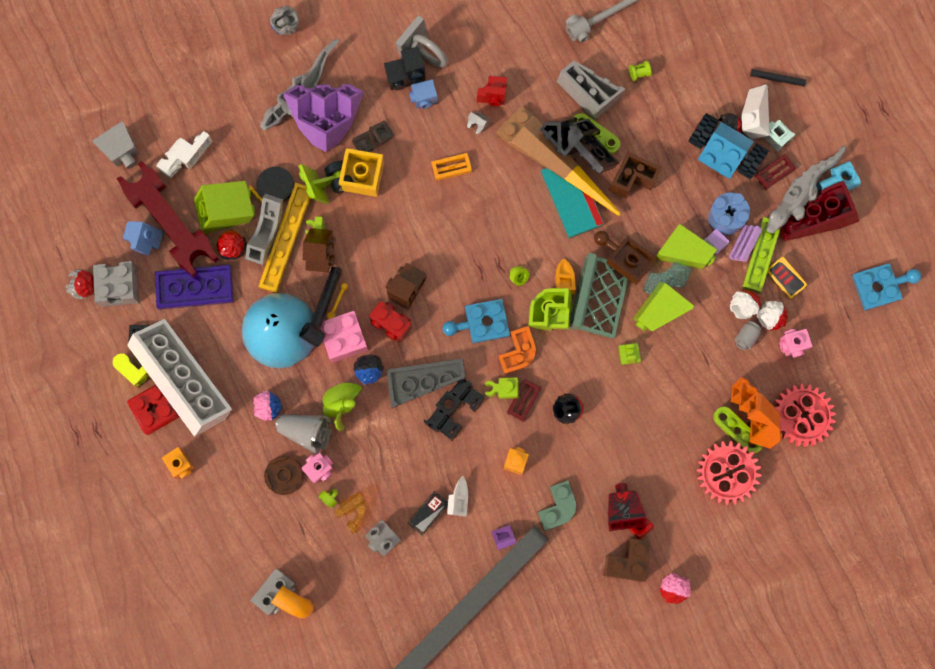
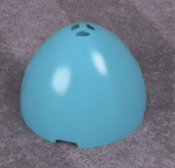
[242,293,314,368]

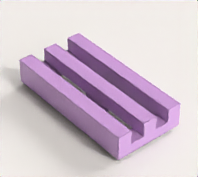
[729,225,762,262]

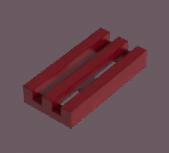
[754,154,796,191]
[507,379,541,422]

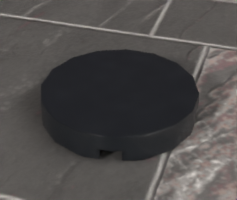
[257,166,294,202]

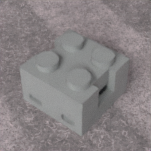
[93,261,139,307]

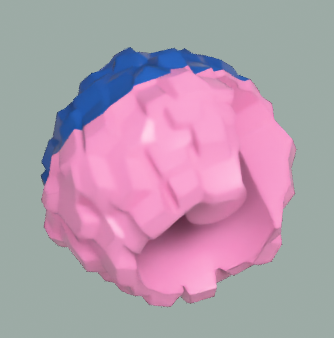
[253,390,282,421]

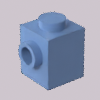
[409,79,438,109]

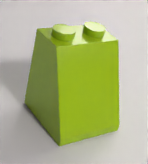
[193,181,255,234]

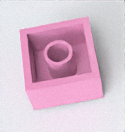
[321,311,368,363]

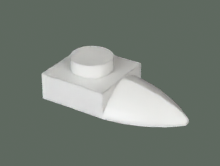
[447,476,468,517]

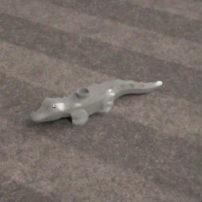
[260,39,340,131]
[767,145,846,233]

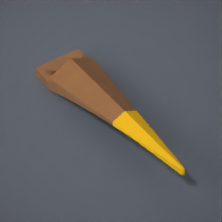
[496,106,621,216]

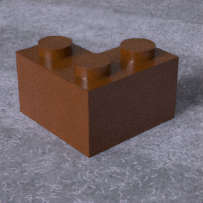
[609,152,662,199]
[303,228,336,273]
[386,263,427,310]
[604,539,651,582]

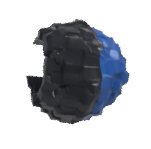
[353,355,384,385]

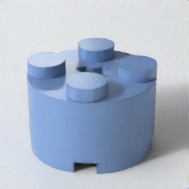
[708,193,750,235]

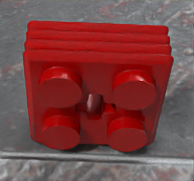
[127,385,180,435]

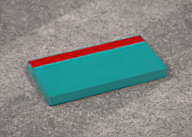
[541,157,604,239]

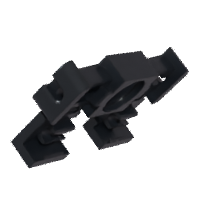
[424,379,485,441]

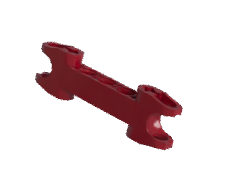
[117,161,219,278]

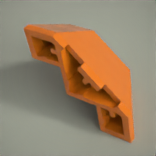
[731,377,782,449]

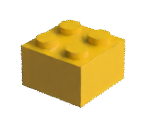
[338,148,384,197]

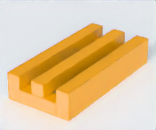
[431,153,472,181]

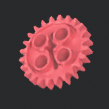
[774,384,836,447]
[697,441,762,505]

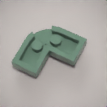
[538,481,576,531]

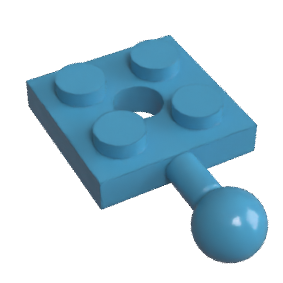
[852,263,922,311]
[442,299,510,344]

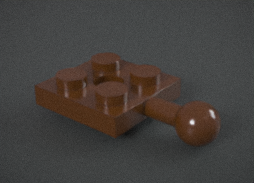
[594,231,658,285]

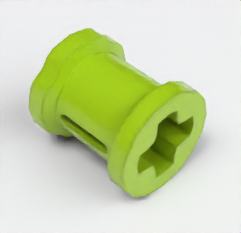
[629,60,652,81]

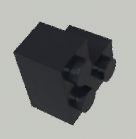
[384,47,426,91]

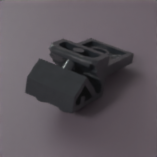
[540,117,619,174]

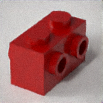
[369,301,412,343]

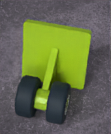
[298,160,354,204]

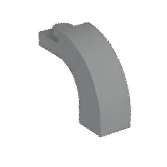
[245,194,284,265]

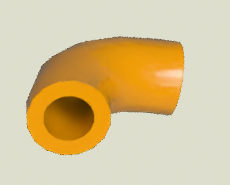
[272,585,314,618]

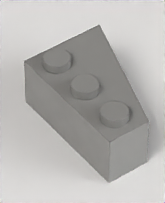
[557,61,625,120]

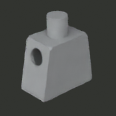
[92,121,138,169]

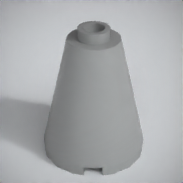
[275,414,332,454]

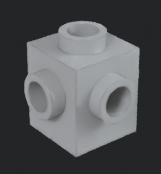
[365,520,401,556]

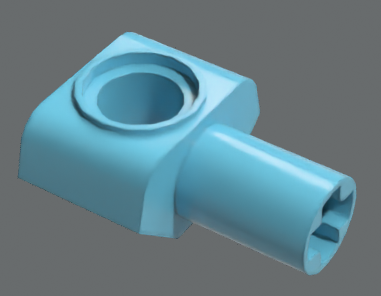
[817,161,861,194]

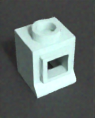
[763,120,795,152]

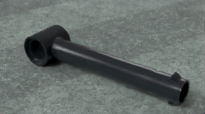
[299,267,342,347]

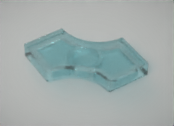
[642,262,691,294]

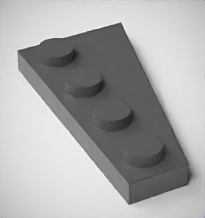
[387,358,466,408]

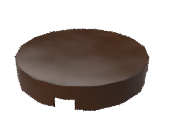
[264,456,304,495]

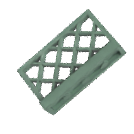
[570,253,628,339]

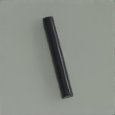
[750,69,806,87]

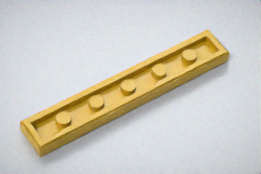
[258,183,311,293]

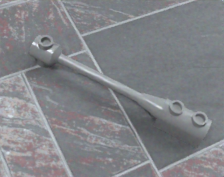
[565,0,638,43]

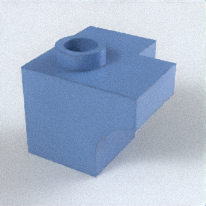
[123,221,163,255]

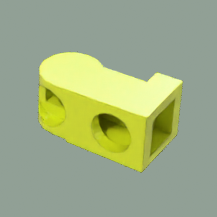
[113,353,149,388]

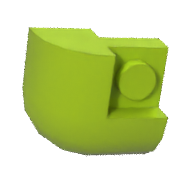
[529,288,573,331]

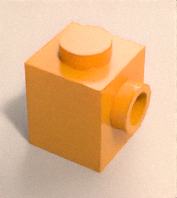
[162,447,194,479]
[504,447,529,475]

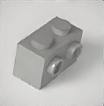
[250,568,297,616]

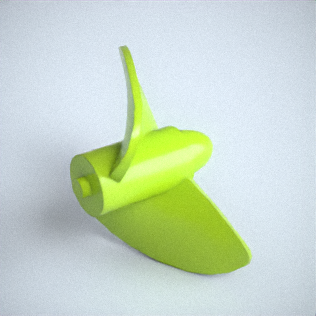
[323,383,362,431]

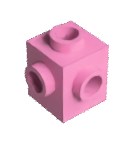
[779,329,813,358]
[301,453,334,485]

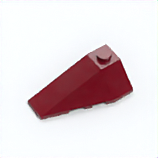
[780,181,860,241]

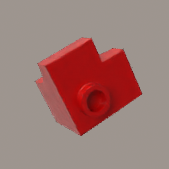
[477,76,507,107]

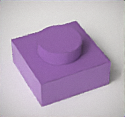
[491,525,516,550]

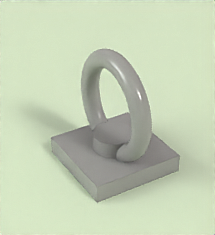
[395,15,448,68]

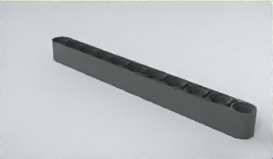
[394,526,549,669]

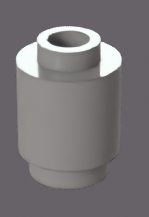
[735,321,762,351]

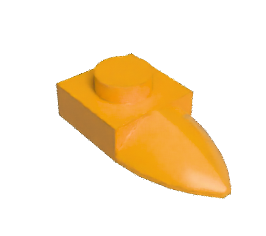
[555,259,576,294]

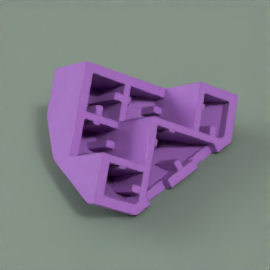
[284,84,363,152]

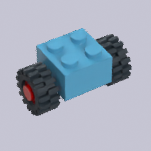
[688,113,769,180]

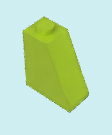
[656,224,717,269]
[632,282,694,331]

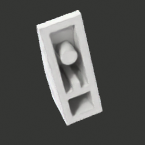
[742,84,770,140]

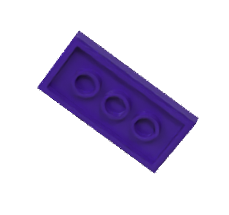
[155,265,234,310]

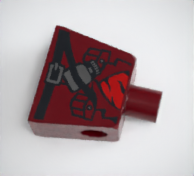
[608,483,647,531]

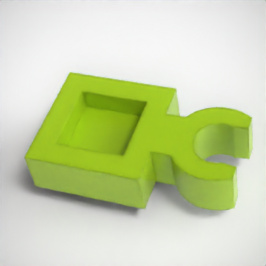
[485,378,519,399]

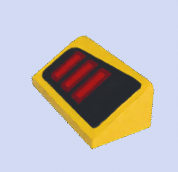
[767,256,807,299]

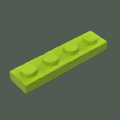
[742,217,781,294]

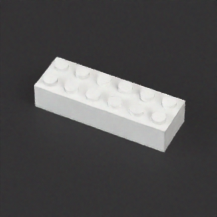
[127,319,232,437]

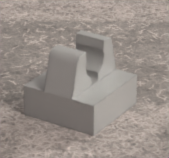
[467,110,491,134]

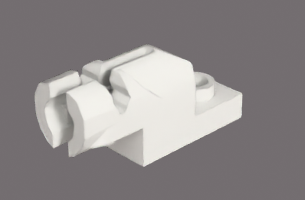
[156,131,213,178]

